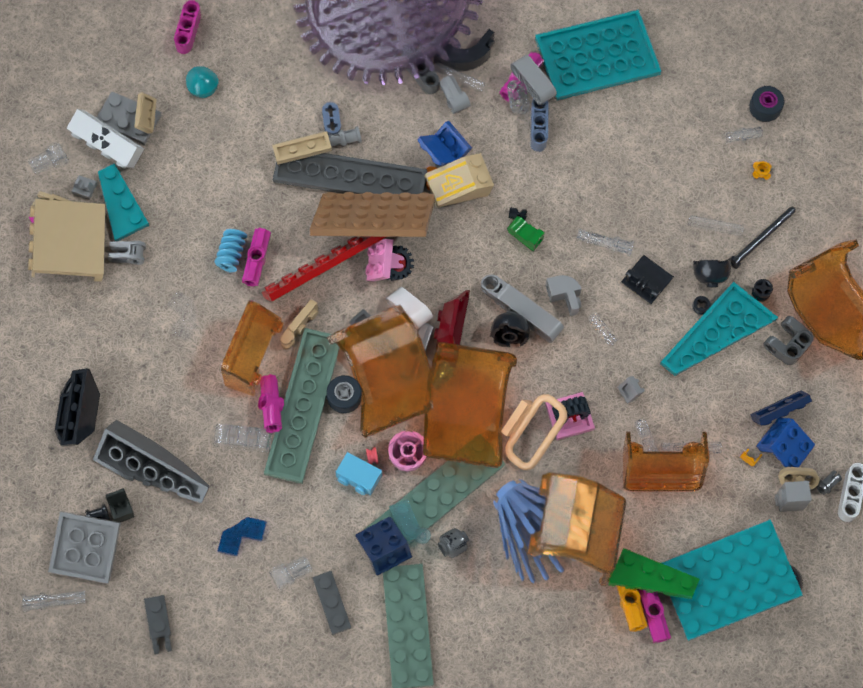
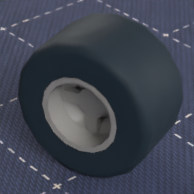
[326,375,362,414]

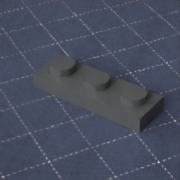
[312,570,352,635]

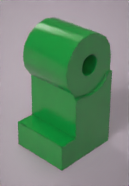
[507,216,545,252]

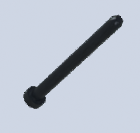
[728,206,796,269]

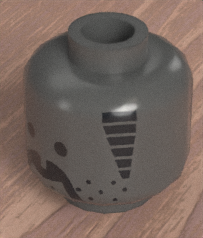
[438,528,469,558]

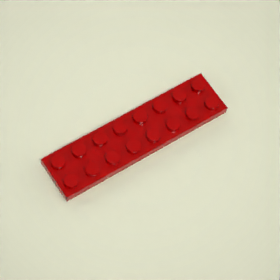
[261,236,386,301]

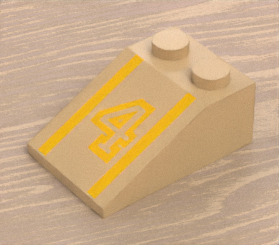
[424,153,494,208]

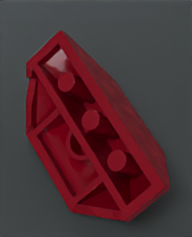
[433,290,470,368]

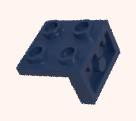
[355,517,412,576]

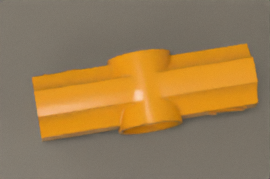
[616,585,647,632]

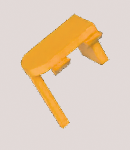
[740,449,762,466]

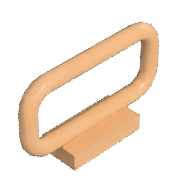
[501,394,567,470]

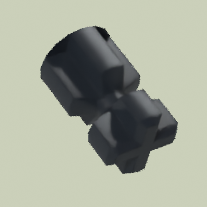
[508,207,527,220]

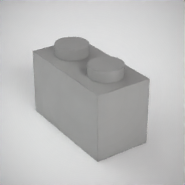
[775,481,811,512]

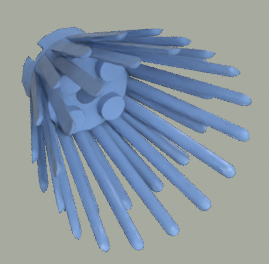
[493,479,594,583]

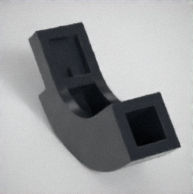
[433,29,495,71]

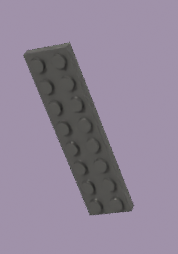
[273,153,427,194]

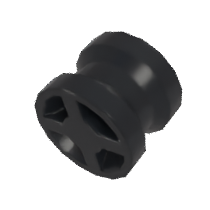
[752,279,773,302]

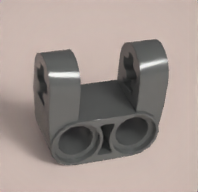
[763,316,814,365]

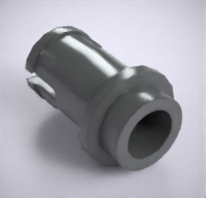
[817,470,842,495]

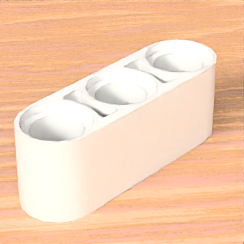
[386,287,433,329]
[838,463,863,522]

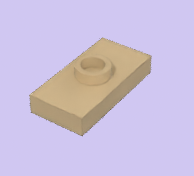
[134,92,157,134]

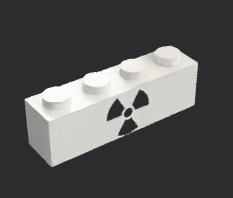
[67,109,144,169]

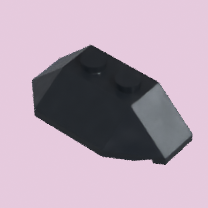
[55,368,100,447]

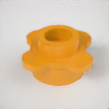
[752,161,772,180]

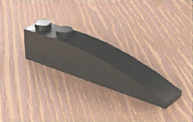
[93,420,210,503]

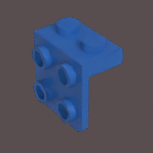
[417,121,472,166]

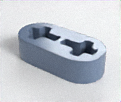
[322,102,341,135]

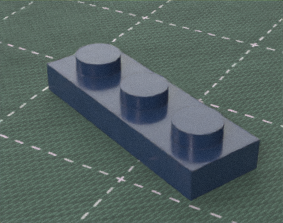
[750,390,812,426]

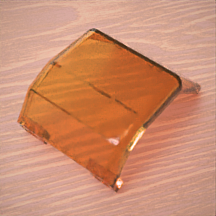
[787,239,863,361]
[327,304,433,438]
[423,342,517,468]
[527,472,626,586]

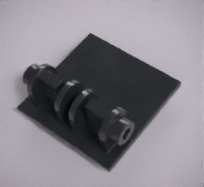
[621,255,674,304]

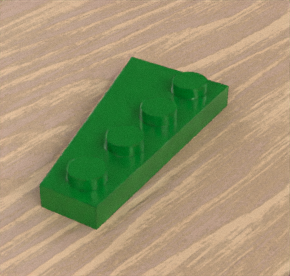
[608,548,699,599]

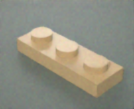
[272,131,332,165]

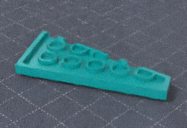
[660,282,779,376]

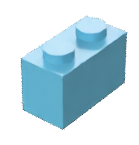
[335,452,382,496]

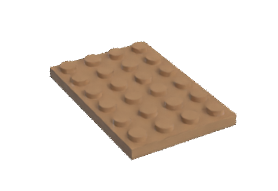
[310,192,435,237]

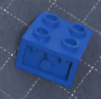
[756,417,815,467]

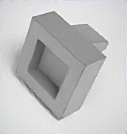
[72,175,97,200]
[617,376,645,404]

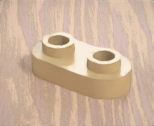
[778,467,819,489]

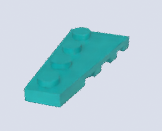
[98,163,149,242]

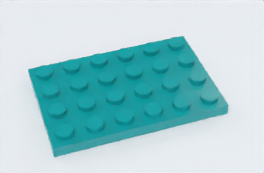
[535,10,662,101]
[662,519,803,641]

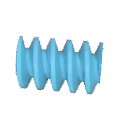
[215,229,247,272]

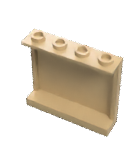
[28,199,105,281]

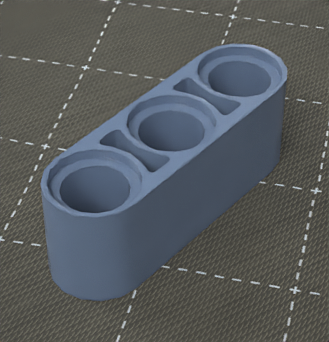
[530,99,549,152]

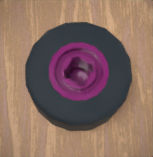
[749,86,785,122]

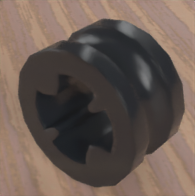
[692,296,711,315]

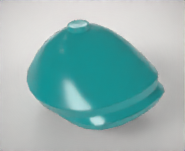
[186,66,219,98]

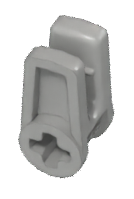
[108,241,146,265]

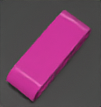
[174,0,201,54]

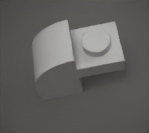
[545,275,581,316]

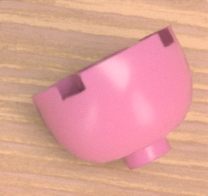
[388,431,428,472]

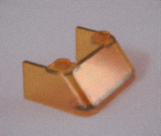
[221,300,283,396]
[623,432,710,491]

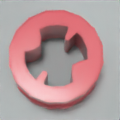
[366,447,379,465]

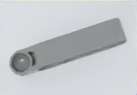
[481,275,564,343]

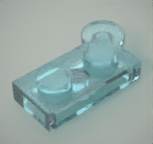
[389,499,431,544]

